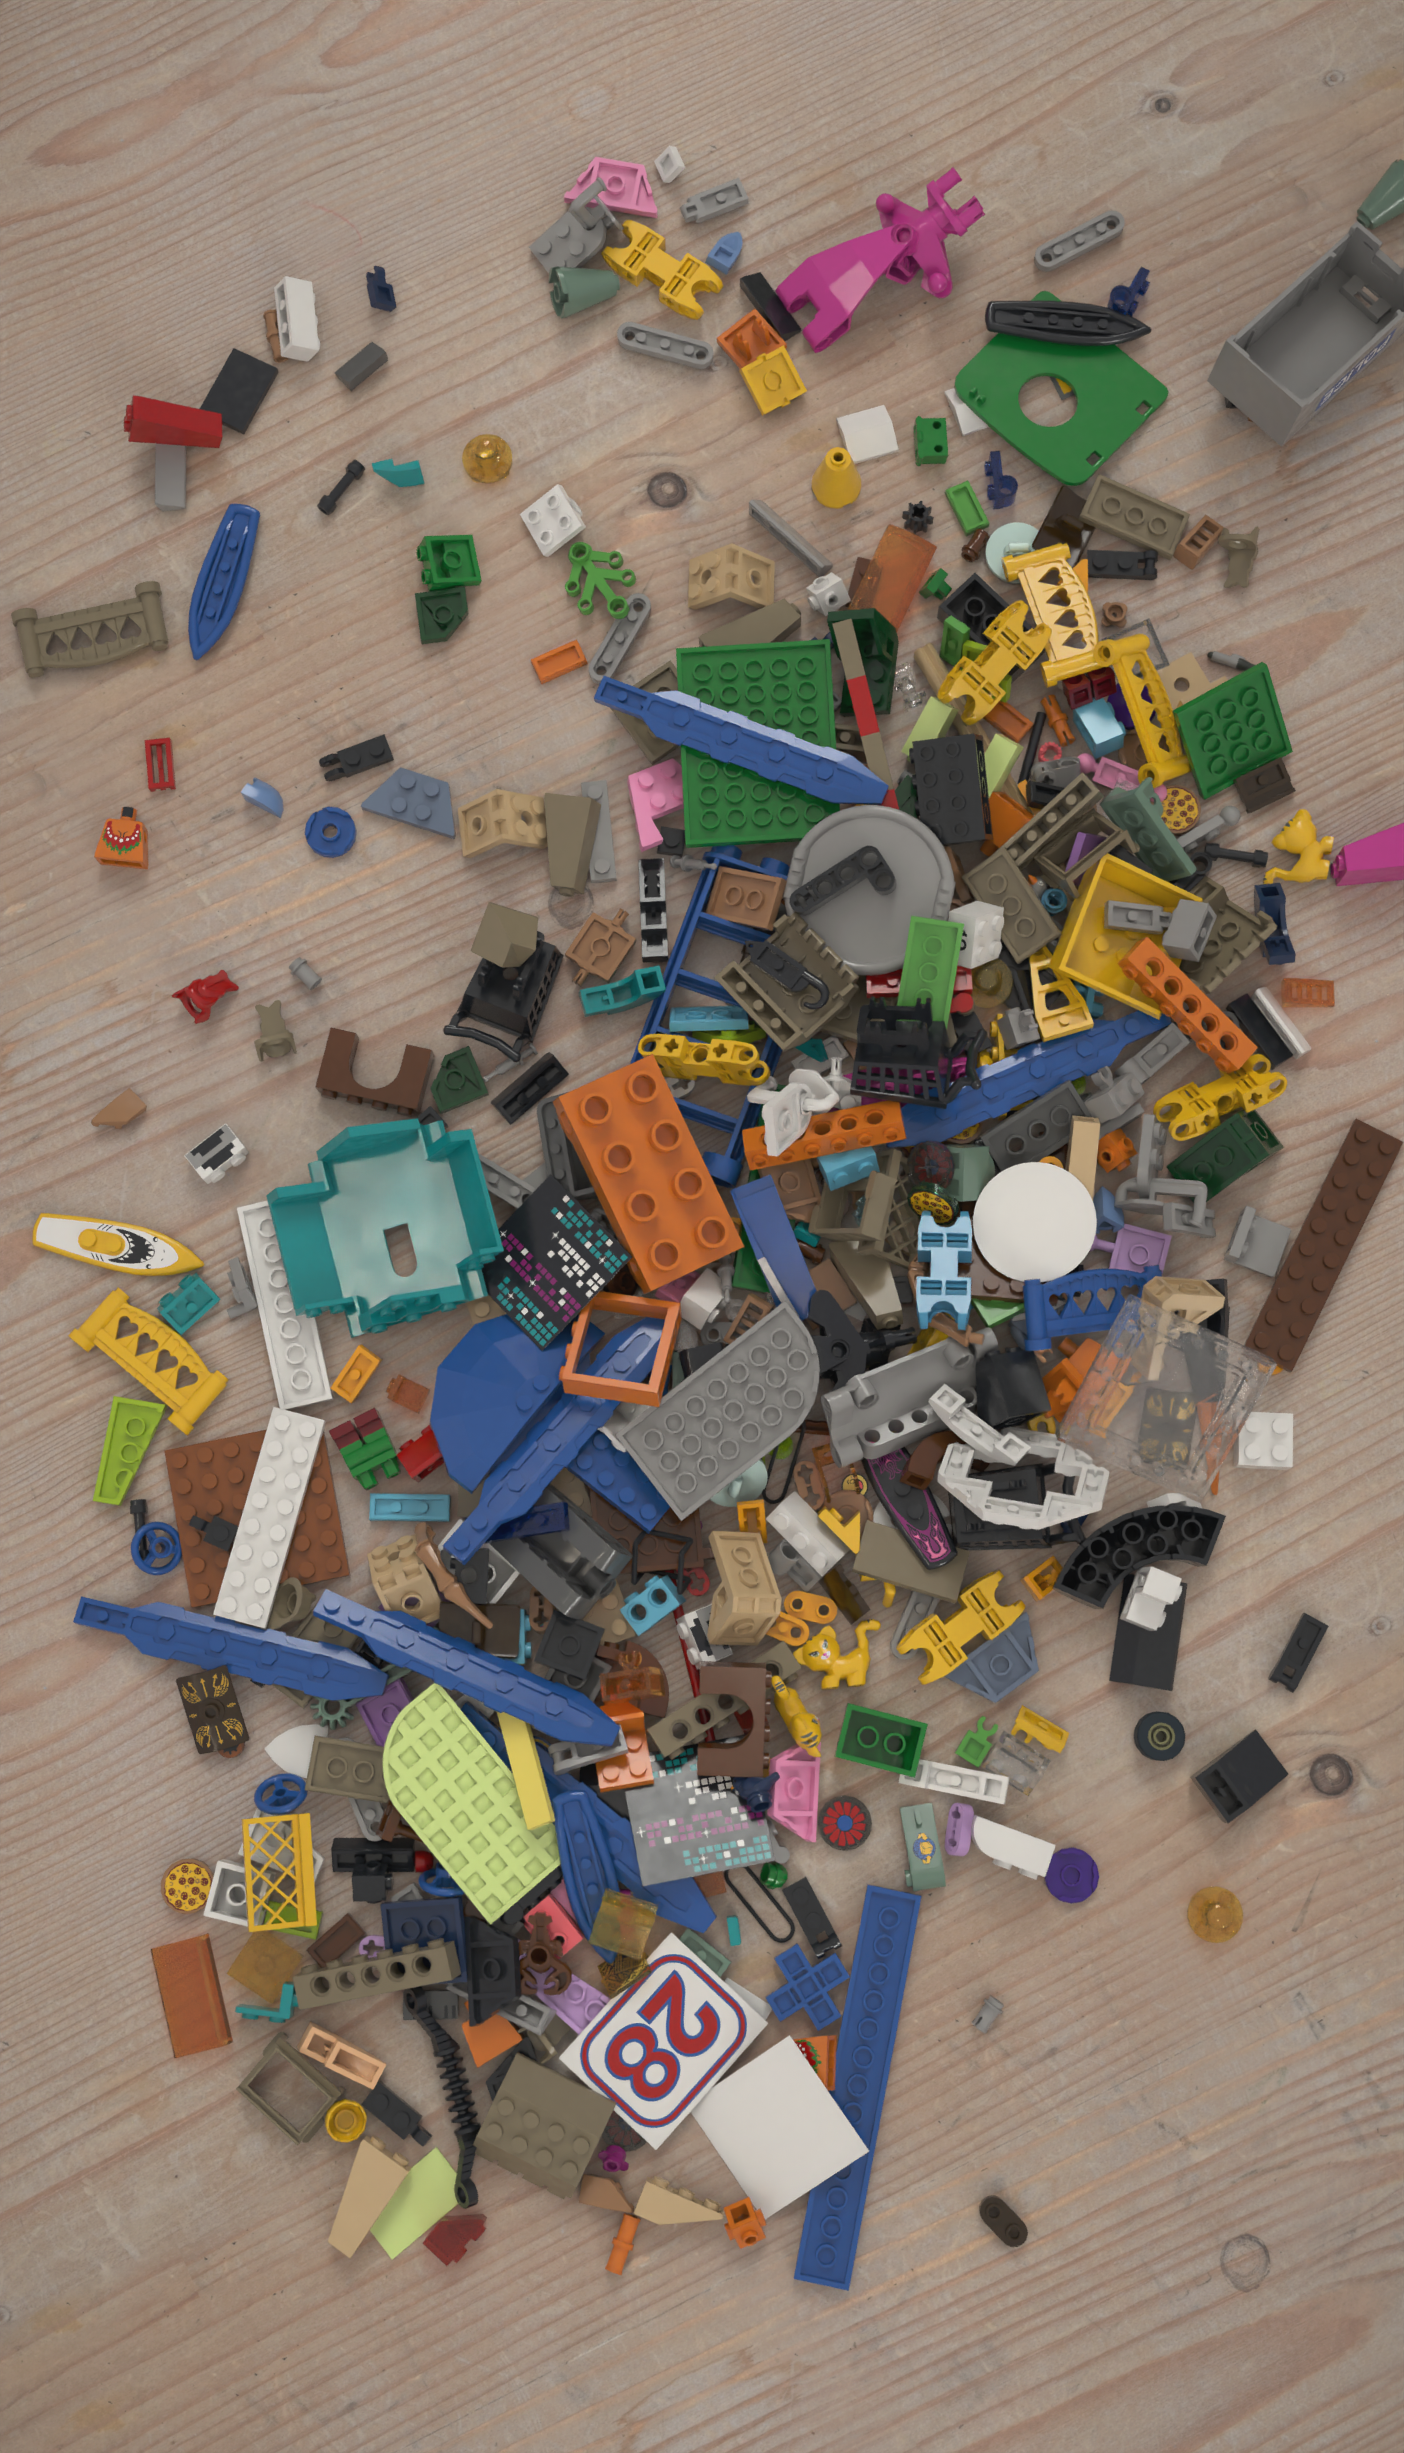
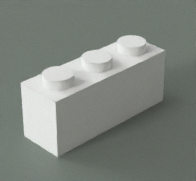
[274,276,320,362]
[766,1491,850,1577]

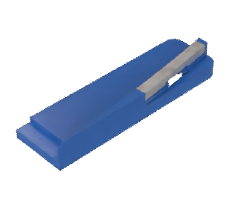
[730,1174,817,1321]

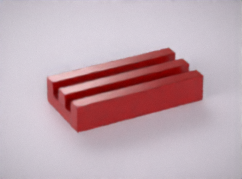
[145,737,176,792]

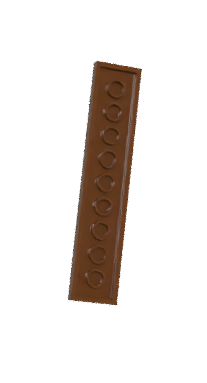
[1242,1119,1403,1373]

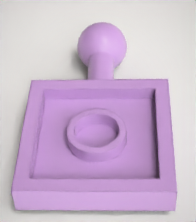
[1089,1223,1172,1274]

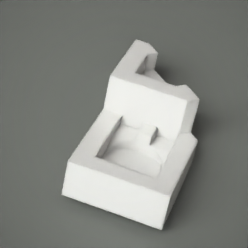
[1147,1493,1202,1508]

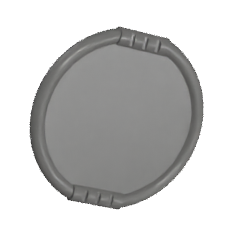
[783,805,956,976]

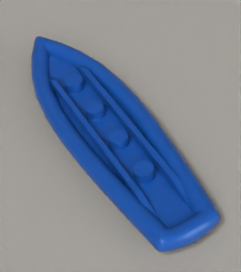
[188,504,260,660]
[552,1790,621,1965]

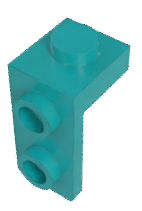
[235,1981,299,2023]

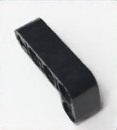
[789,846,896,916]

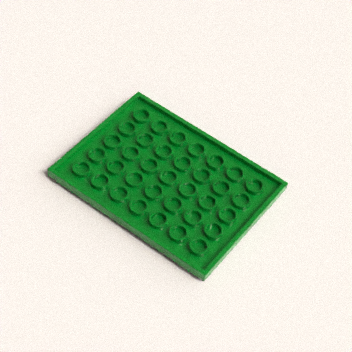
[676,639,840,848]

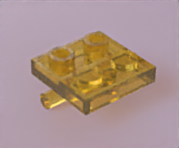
[588,1888,658,1960]

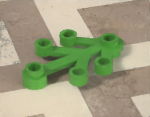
[565,542,636,619]

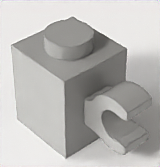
[997,1007,1040,1050]

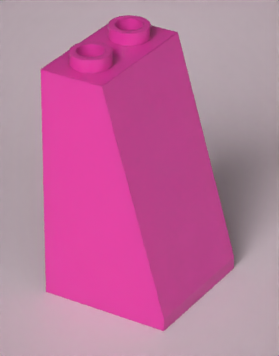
[1330,823,1404,886]

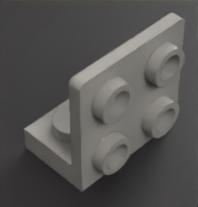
[1223,1206,1291,1278]

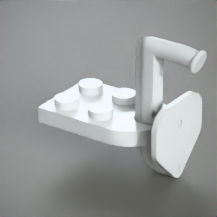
[747,1069,839,1157]

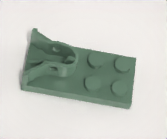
[1100,777,1197,882]

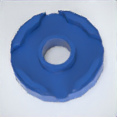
[305,807,357,858]

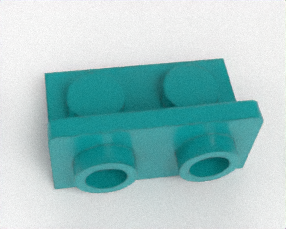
[157,1273,221,1335]

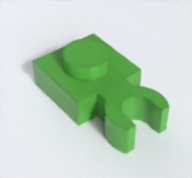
[955,1716,998,1768]

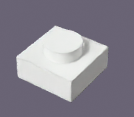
[654,146,685,183]

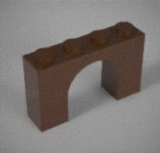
[315,1027,434,1117]
[697,1661,771,1777]

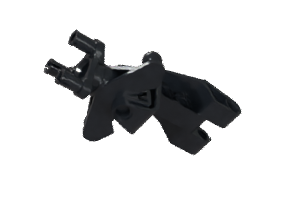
[678,1290,917,1392]

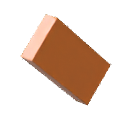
[531,639,587,684]
[983,701,1034,743]

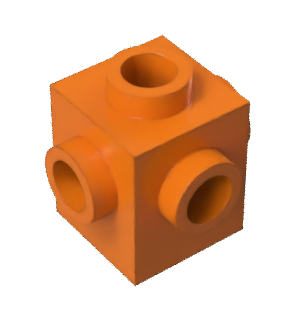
[1097,1128,1138,1173]
[724,2197,767,2249]

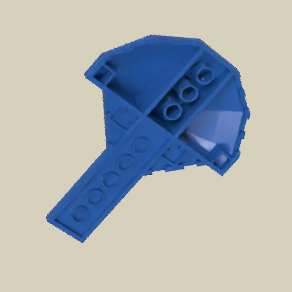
[430,1314,670,1534]

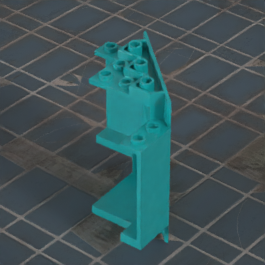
[266,1118,504,1338]

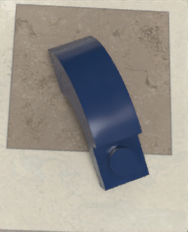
[1254,883,1296,965]

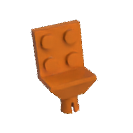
[595,1685,654,1793]

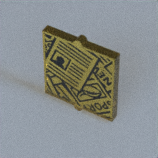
[598,1940,652,1999]

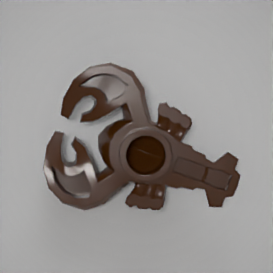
[519,1912,572,1995]

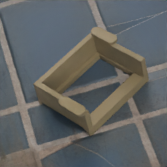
[1033,808,1140,899]
[808,1170,898,1241]
[236,2032,346,2145]

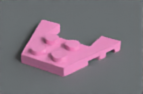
[627,758,684,852]

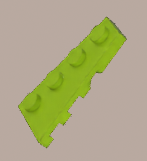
[93,1396,167,1506]

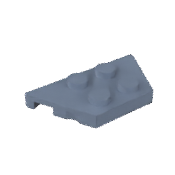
[361,767,456,839]
[944,1612,1039,1703]

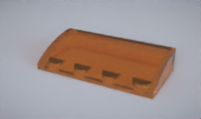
[848,524,937,631]
[150,1933,233,2058]

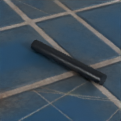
[1017,712,1047,784]

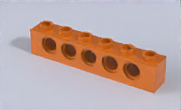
[1117,937,1258,1074]
[742,1100,906,1171]

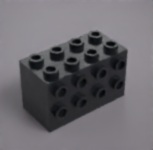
[909,733,993,846]

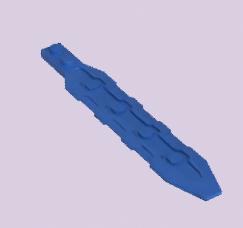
[594,676,889,805]
[886,1010,1172,1148]
[443,1317,665,1565]
[313,1589,620,1747]
[73,1596,389,1701]
[460,1701,717,1934]

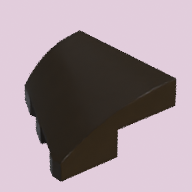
[819,1564,870,1624]

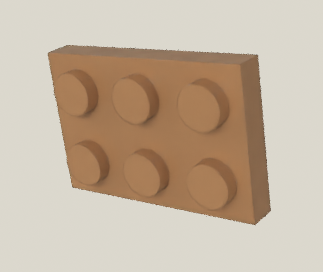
[706,866,787,931]

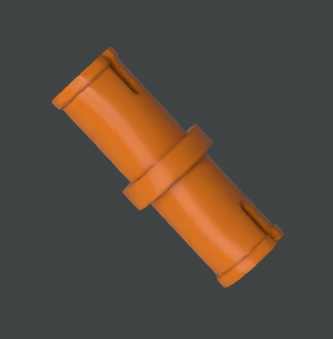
[1040,694,1076,747]
[605,2213,641,2275]

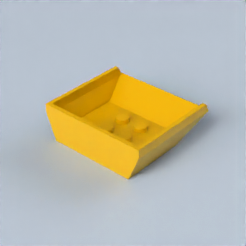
[1049,853,1203,1020]

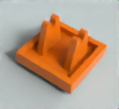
[717,309,787,369]
[1042,1358,1101,1429]

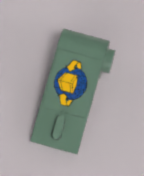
[900,1803,946,1891]

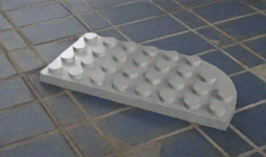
[615,1301,820,1521]

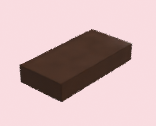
[306,1913,366,1967]

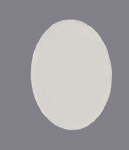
[973,1162,1097,1282]

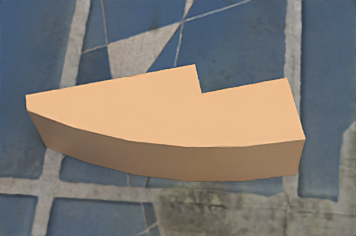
[297,2021,386,2090]

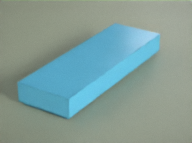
[369,1493,451,1522]

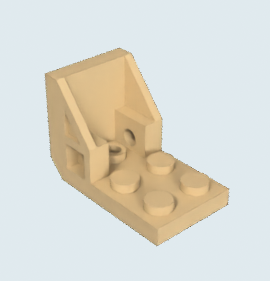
[1129,1276,1225,1380]
[707,1531,781,1646]

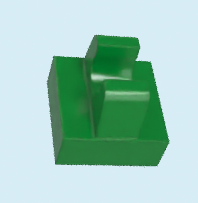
[918,568,952,600]

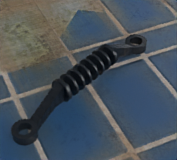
[403,1986,481,2209]

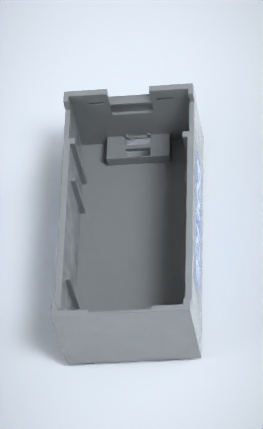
[1207,221,1404,447]

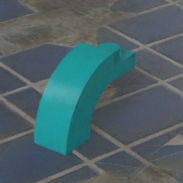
[578,965,666,1017]

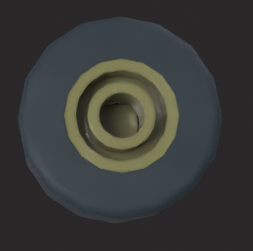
[1134,1711,1186,1761]

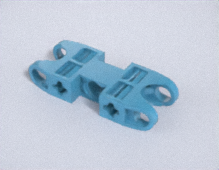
[916,1210,972,1330]

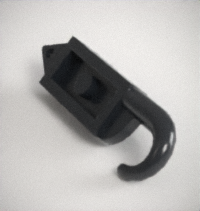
[745,940,830,1010]

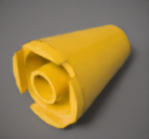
[811,447,861,509]

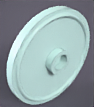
[985,522,1039,584]
[710,1459,768,1507]

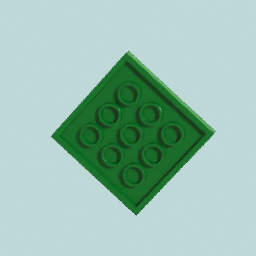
[1173,662,1293,800]

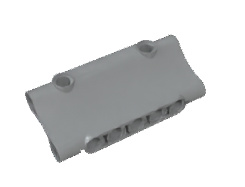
[821,1327,998,1468]

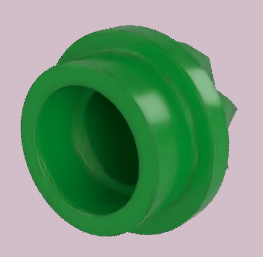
[760,1861,788,1889]

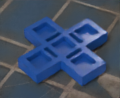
[765,1943,850,2031]

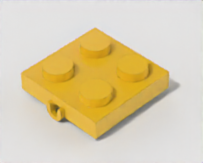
[739,345,807,416]

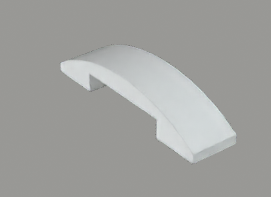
[928,1384,1031,1466]
[899,1759,1010,1805]

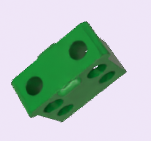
[913,416,948,466]

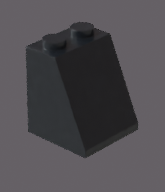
[976,1347,1052,1430]

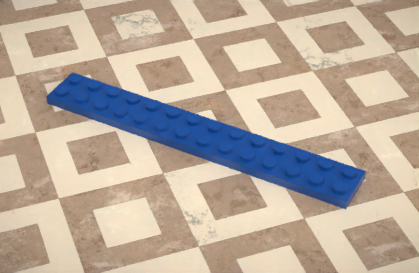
[794,1884,922,2291]

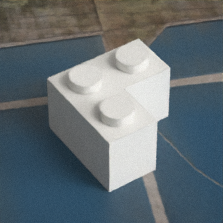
[1120,1566,1182,1631]

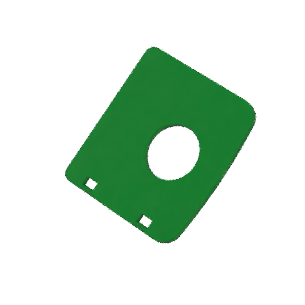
[954,291,1168,486]

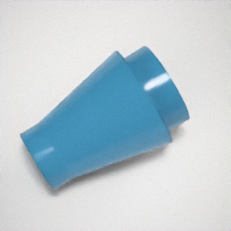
[1041,888,1067,916]

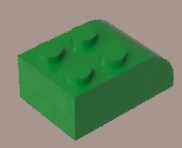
[834,1703,928,1778]

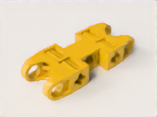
[601,220,723,320]
[938,600,1052,725]
[638,1034,770,1086]
[1153,1054,1287,1141]
[896,1569,1026,1685]

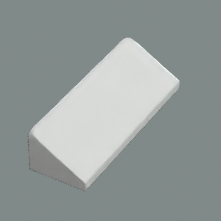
[1251,987,1311,1059]

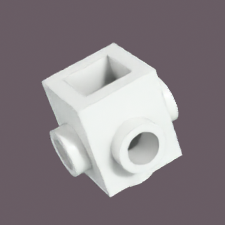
[806,572,851,616]

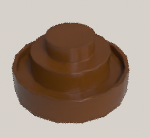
[603,1263,638,1296]

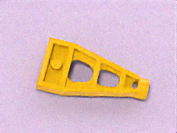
[1028,946,1094,1042]

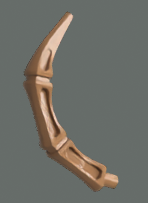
[907,1253,985,1347]
[414,1522,493,1629]

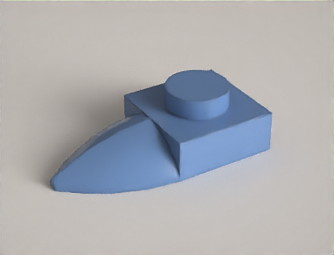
[705,232,742,275]

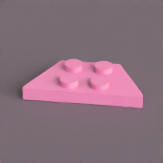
[564,157,658,218]
[767,1742,821,1842]

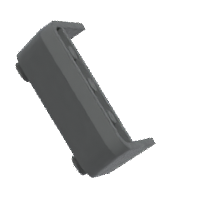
[537,1092,598,1200]

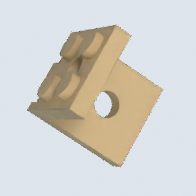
[688,543,775,610]
[1157,652,1228,710]
[458,789,548,858]
[367,1534,442,1624]

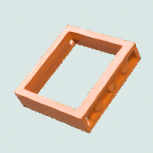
[559,1291,682,1407]

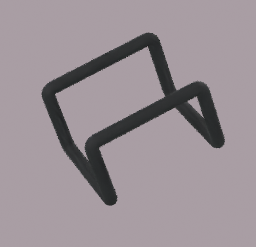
[631,1530,693,1595]

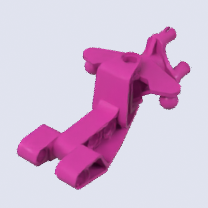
[775,167,985,353]

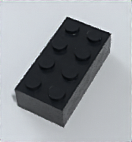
[937,573,1045,684]

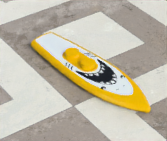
[32,1213,204,1276]

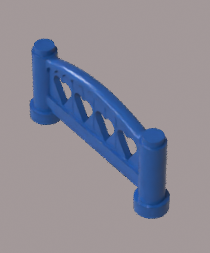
[1022,1265,1171,1351]

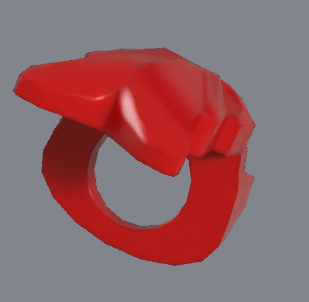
[172,970,239,1024]

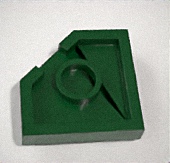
[415,586,469,645]
[430,1046,489,1114]

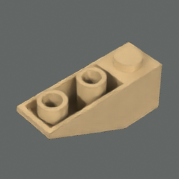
[633,2176,724,2225]

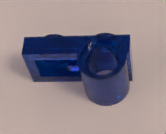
[1107,266,1150,316]
[984,451,1018,509]

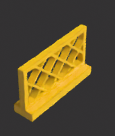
[241,1813,317,1932]

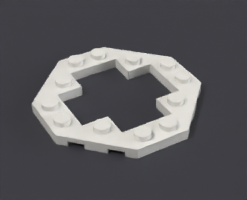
[938,1427,1110,1530]

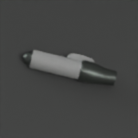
[1207,651,1255,671]

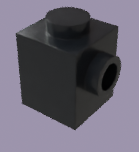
[352,1861,393,1904]

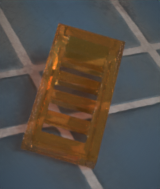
[1281,978,1335,1007]

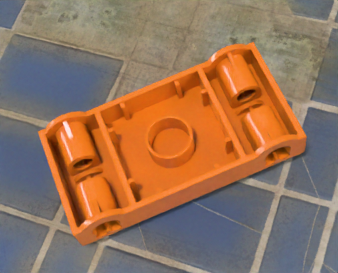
[553,1054,744,1294]

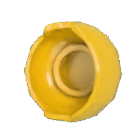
[325,2099,367,2143]

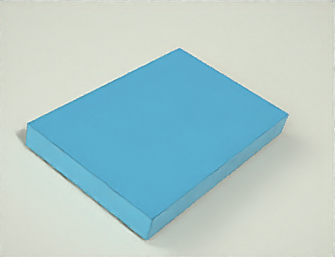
[669,1005,748,1032]

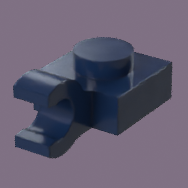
[366,265,396,312]

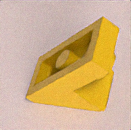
[817,1506,860,1554]

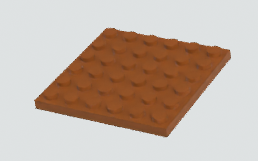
[164,1418,351,1608]

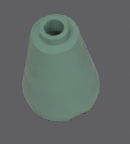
[1356,159,1404,230]
[549,266,620,318]

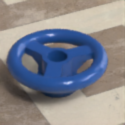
[131,1522,182,1575]
[254,1773,308,1815]
[418,1862,465,1897]

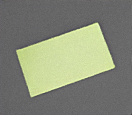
[370,2147,459,2260]

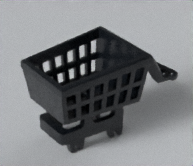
[443,931,564,1062]
[850,996,988,1109]
[948,1463,1086,1551]

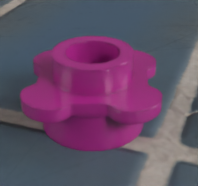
[598,2145,629,2172]

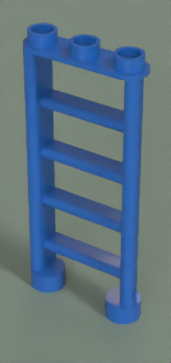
[630,845,790,1189]

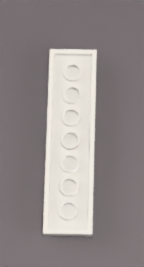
[237,1201,334,1410]
[213,1407,326,1629]

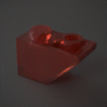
[423,2214,487,2266]

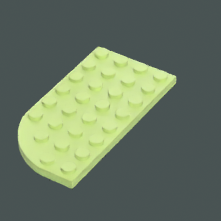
[382,1683,561,1925]

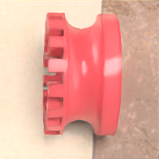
[1038,742,1062,762]

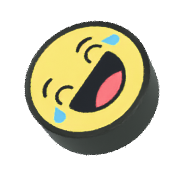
[841,1473,868,1496]

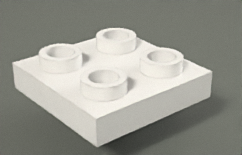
[520,484,586,557]

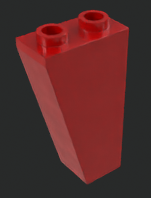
[123,395,222,448]

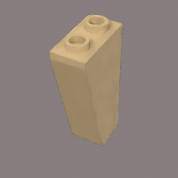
[1065,1115,1100,1201]
[328,2135,412,2259]

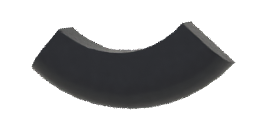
[1052,1505,1226,1609]

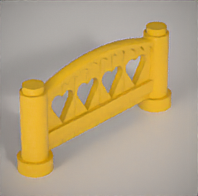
[1001,543,1103,688]
[1093,633,1191,789]
[68,1288,229,1436]

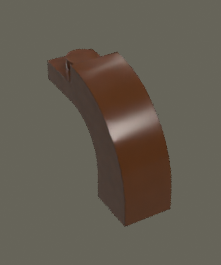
[899,1431,990,1490]
[595,1641,669,1718]

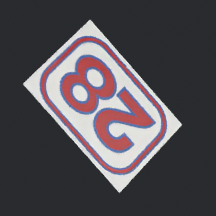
[559,1932,768,2150]

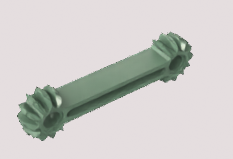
[310,1627,439,1730]

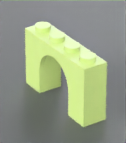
[901,696,1024,798]

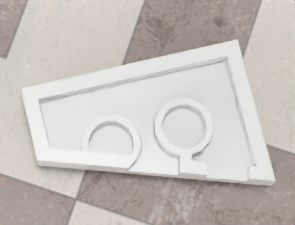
[238,1808,325,1884]

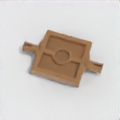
[565,908,637,986]

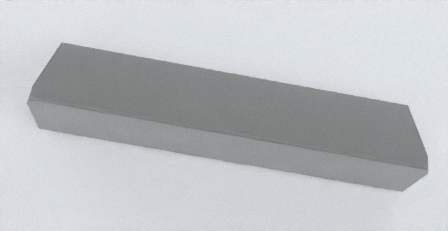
[155,444,186,511]
[749,500,833,577]
[445,1982,556,2036]

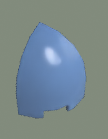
[241,778,284,818]
[1093,1186,1124,1234]

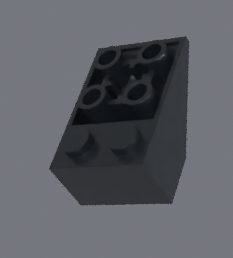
[1190,1729,1289,1823]

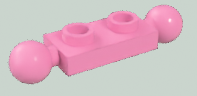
[1077,753,1167,802]

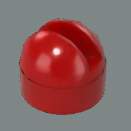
[415,1850,434,1873]

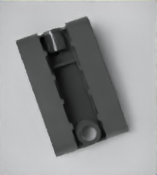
[487,1484,633,1620]

